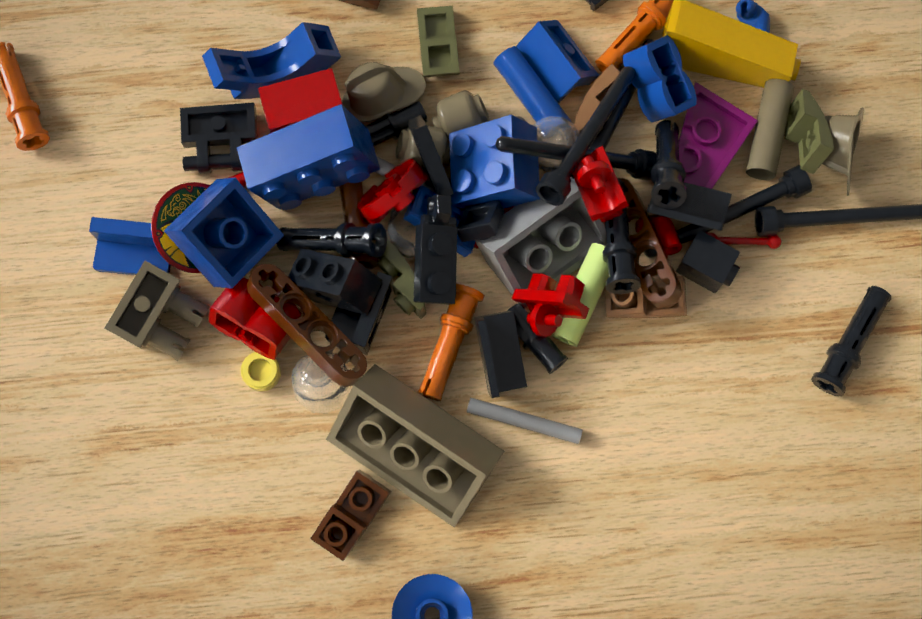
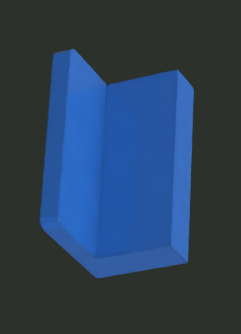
[516,20,599,104]
[89,217,171,275]

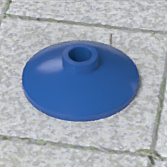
[392,574,473,619]

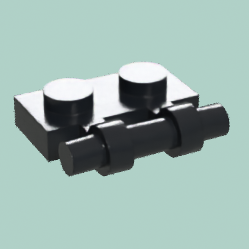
[180,103,258,174]

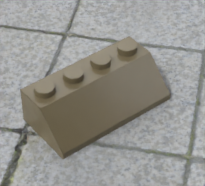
[326,364,504,527]

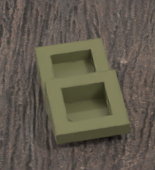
[417,5,460,77]
[785,89,834,174]

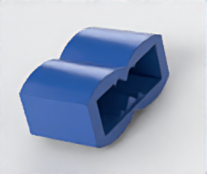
[623,35,697,123]

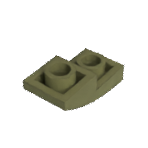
[377,238,426,319]

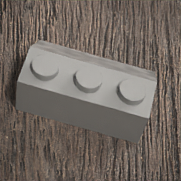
[475,177,607,308]

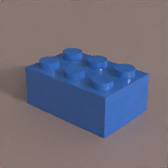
[237,104,381,210]

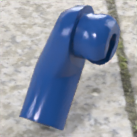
[735,0,770,33]

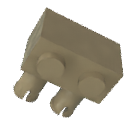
[104,260,210,361]

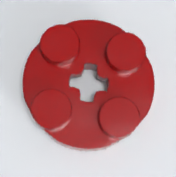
[357,158,429,223]

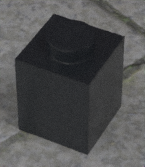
[676,230,740,293]

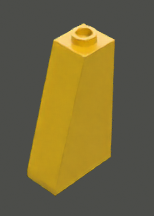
[661,0,801,88]

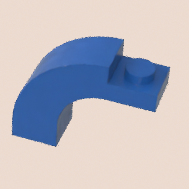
[202,22,341,99]

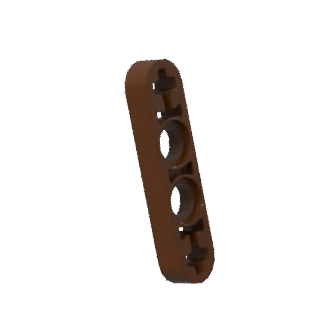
[618,178,682,309]
[247,263,367,387]

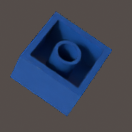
[449,114,540,209]
[164,177,284,288]

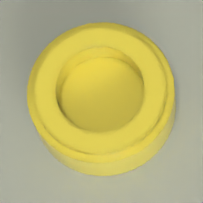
[241,352,281,391]

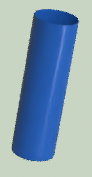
[493,46,573,140]

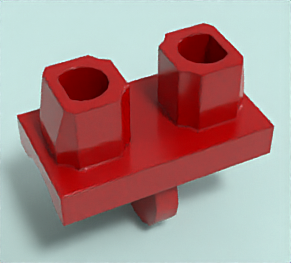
[573,146,629,222]
[511,273,590,337]

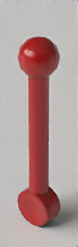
[706,232,782,249]

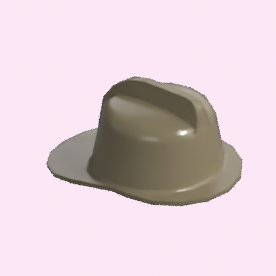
[342,62,426,122]
[822,107,864,196]

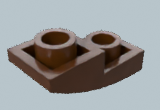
[310,470,392,561]

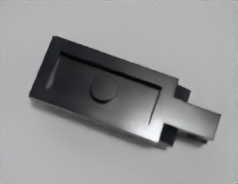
[413,195,458,305]

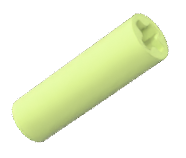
[551,243,609,347]

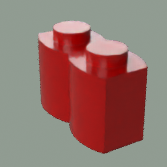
[209,278,302,360]

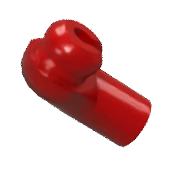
[635,215,682,255]

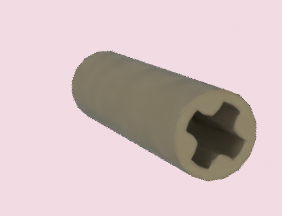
[746,79,794,180]

